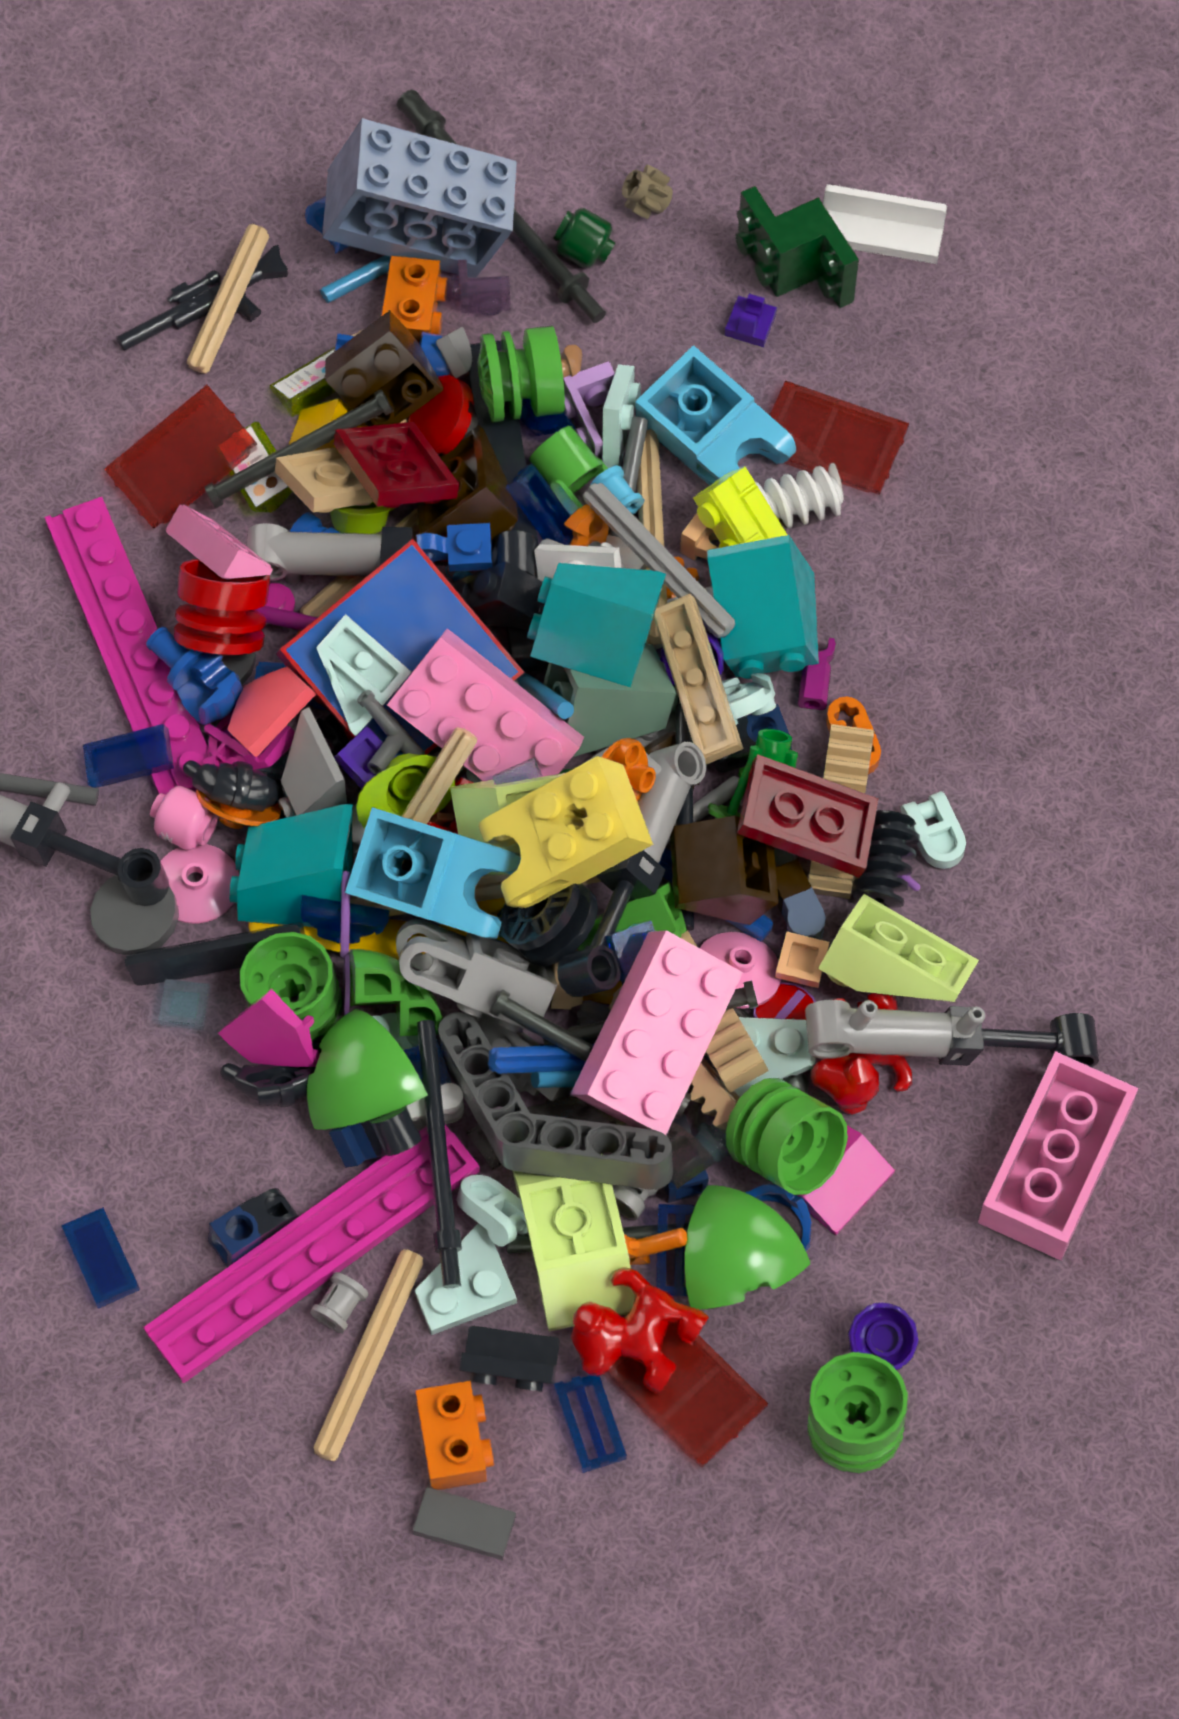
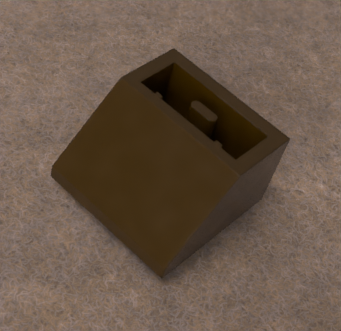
[325,310,444,426]
[670,816,778,925]

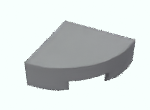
[436,326,472,378]

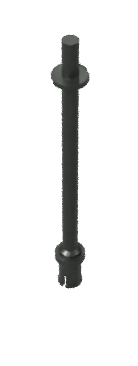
[396,89,606,323]

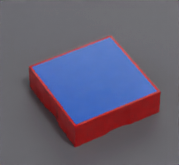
[276,539,525,756]

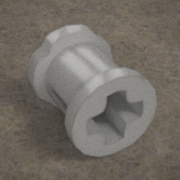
[310,1272,369,1333]

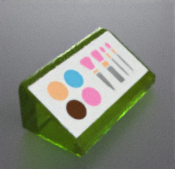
[269,347,336,417]
[216,422,293,513]

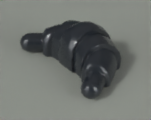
[183,760,283,812]
[220,1040,322,1107]

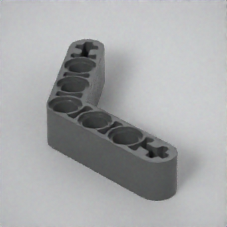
[438,1012,673,1190]

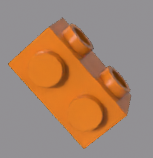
[382,256,448,343]
[415,1381,494,1490]

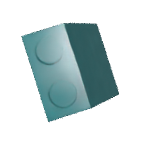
[707,535,819,679]
[527,563,666,688]
[229,804,353,929]

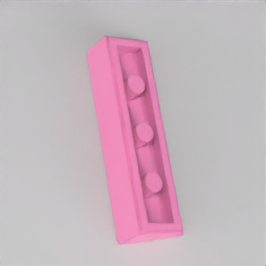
[166,504,273,579]

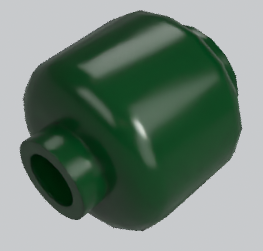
[553,208,616,269]

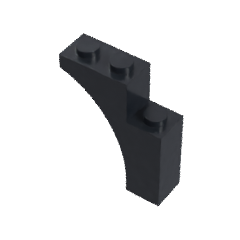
[453,561,545,631]

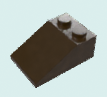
[417,425,518,541]

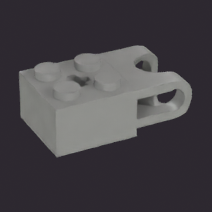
[396,919,558,1033]

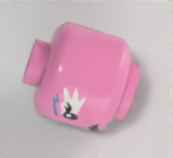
[150,786,218,850]

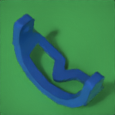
[746,1184,811,1252]

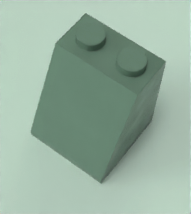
[543,644,678,757]

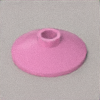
[161,844,239,924]
[699,932,781,1009]

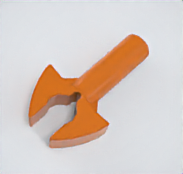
[564,504,609,546]
[624,1228,687,1265]

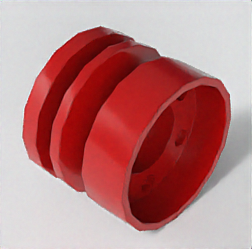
[173,559,270,655]

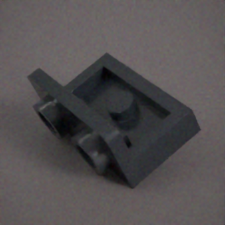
[459,1326,560,1392]

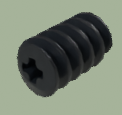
[852,810,920,908]

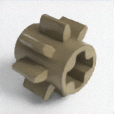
[622,164,672,219]

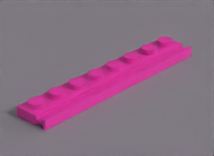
[44,497,208,795]
[143,1125,480,1384]

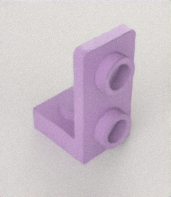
[563,361,615,461]

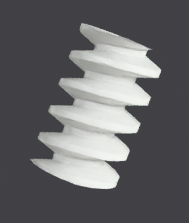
[755,463,843,529]

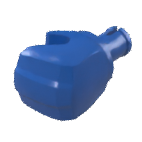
[146,626,243,726]

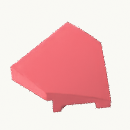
[228,666,316,757]

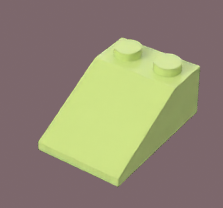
[818,894,979,1002]

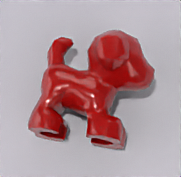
[805,993,913,1115]
[571,1267,709,1396]

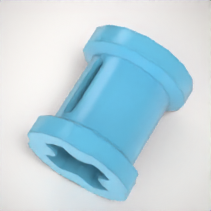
[590,466,644,514]

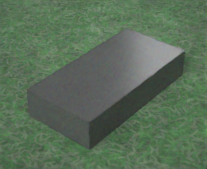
[413,1487,516,1560]

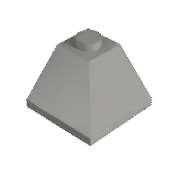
[278,707,347,818]

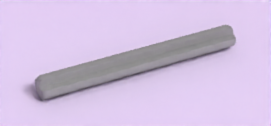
[583,483,735,638]

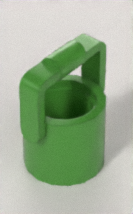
[529,426,608,515]

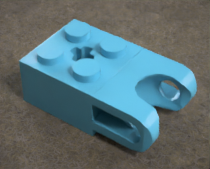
[636,345,796,485]
[345,807,521,939]

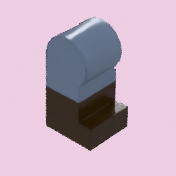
[776,859,826,940]

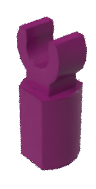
[798,637,836,710]

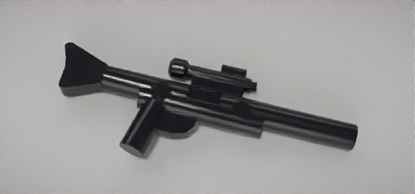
[116,245,288,351]

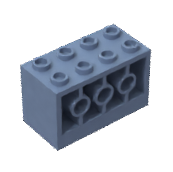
[322,118,517,278]

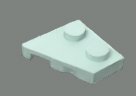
[603,365,641,468]
[316,614,412,736]
[734,1017,816,1097]
[415,1223,517,1335]

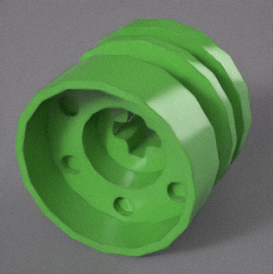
[478,325,565,422]
[240,932,343,1043]
[725,1078,848,1195]
[807,1352,908,1473]

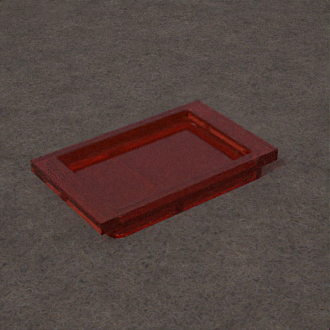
[760,380,910,495]
[104,384,257,529]
[606,1324,768,1468]

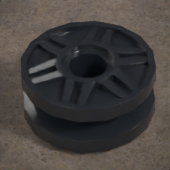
[500,883,598,966]

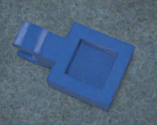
[417,523,492,572]

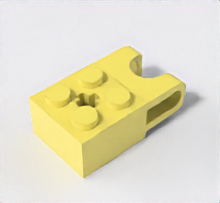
[479,756,653,908]

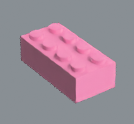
[387,628,584,785]
[571,930,743,1135]
[978,1051,1138,1261]

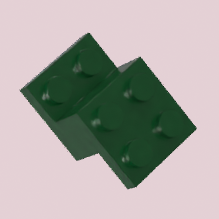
[735,186,859,309]

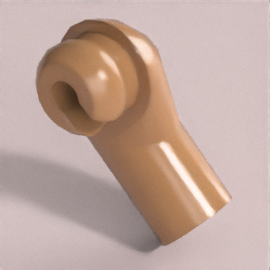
[560,344,583,378]

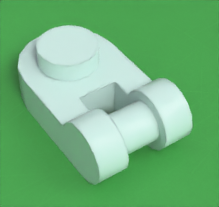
[901,791,966,869]
[457,1175,528,1246]

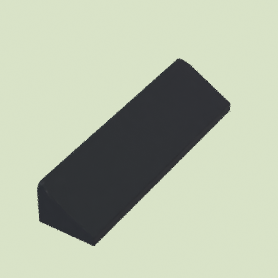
[124,922,306,986]

